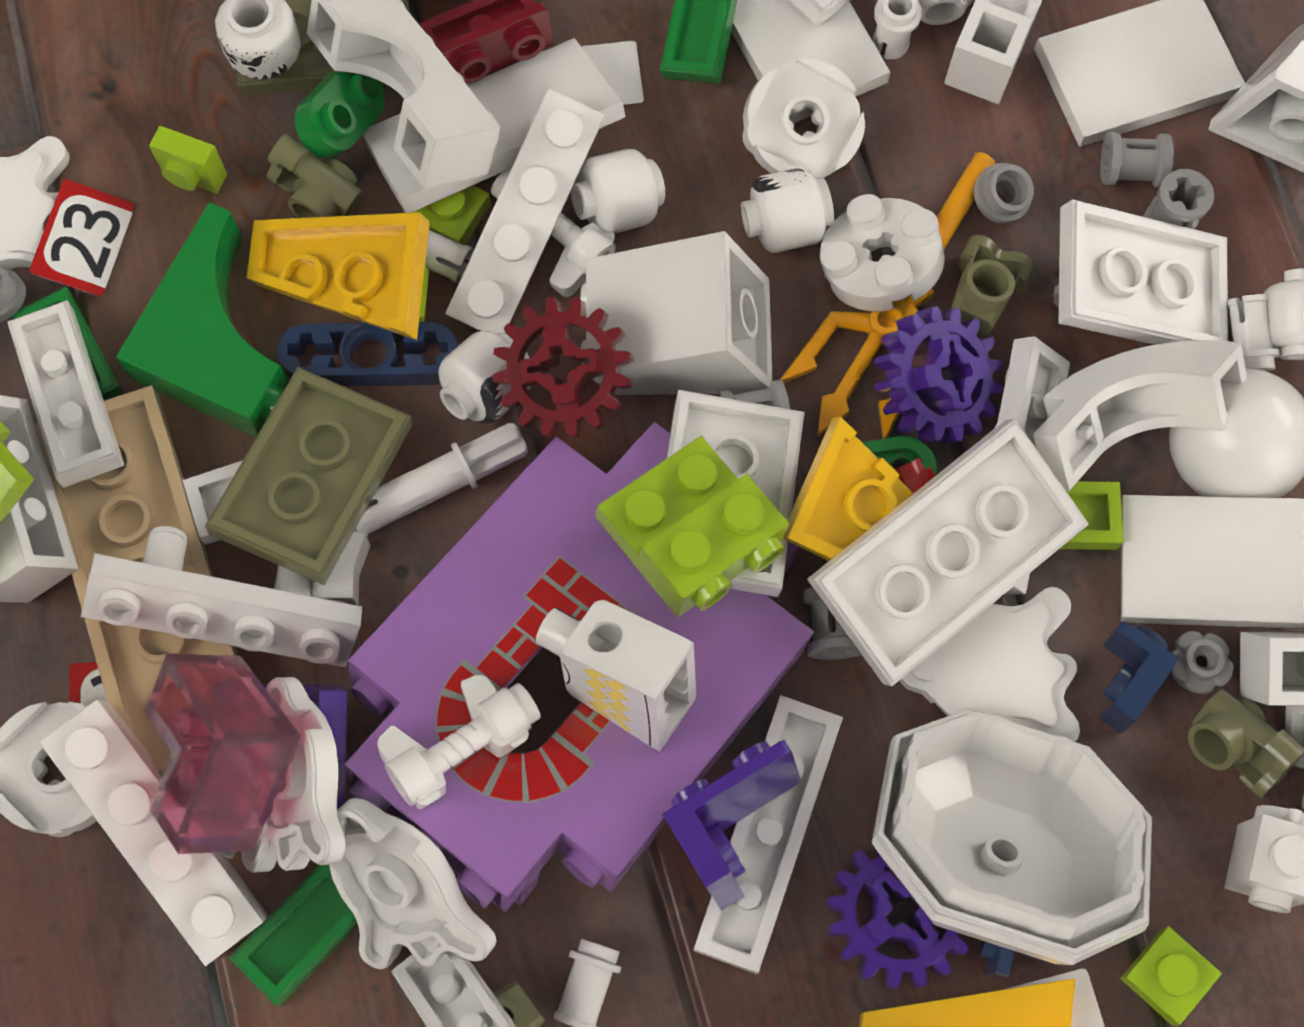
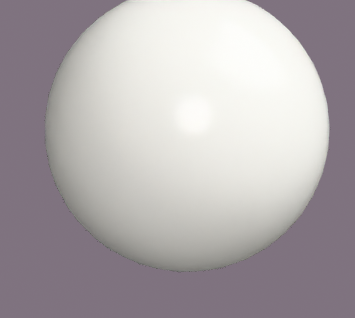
[1169,368,1304,498]

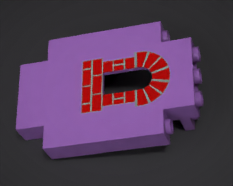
[344,422,814,913]

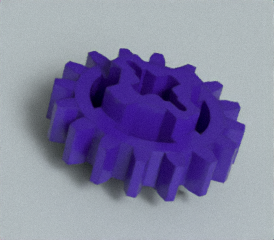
[874,306,1004,444]
[825,848,969,989]

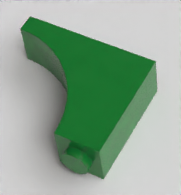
[116,202,289,437]

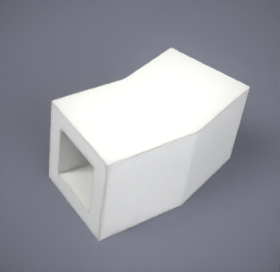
[312,531,371,606]

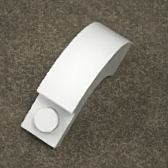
[1033,340,1248,491]

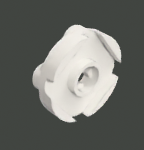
[742,58,865,179]
[820,194,945,312]
[0,701,97,837]

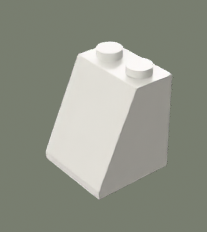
[1208,23,1304,173]
[581,231,772,395]

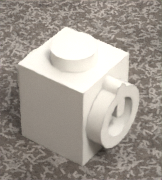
[1224,805,1304,913]

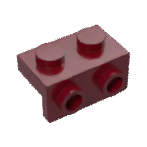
[419,0,553,84]

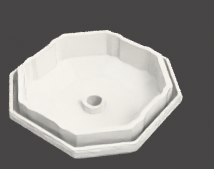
[872,710,1152,965]

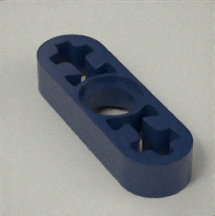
[277,322,458,386]

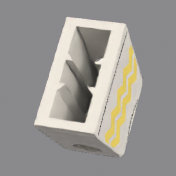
[536,600,696,752]

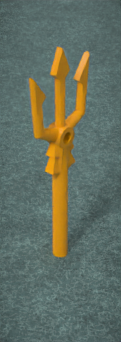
[780,152,995,439]

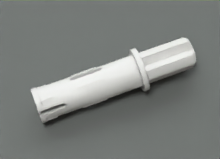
[356,423,528,537]

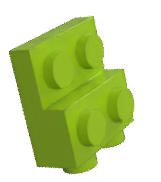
[595,435,789,618]

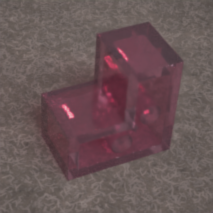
[145,653,301,854]

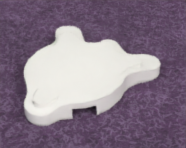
[0,136,70,270]
[899,587,1080,742]
[241,677,345,873]
[329,798,497,969]

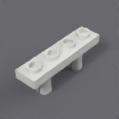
[81,526,362,667]

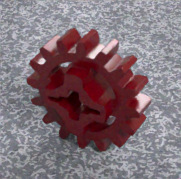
[492,297,634,438]

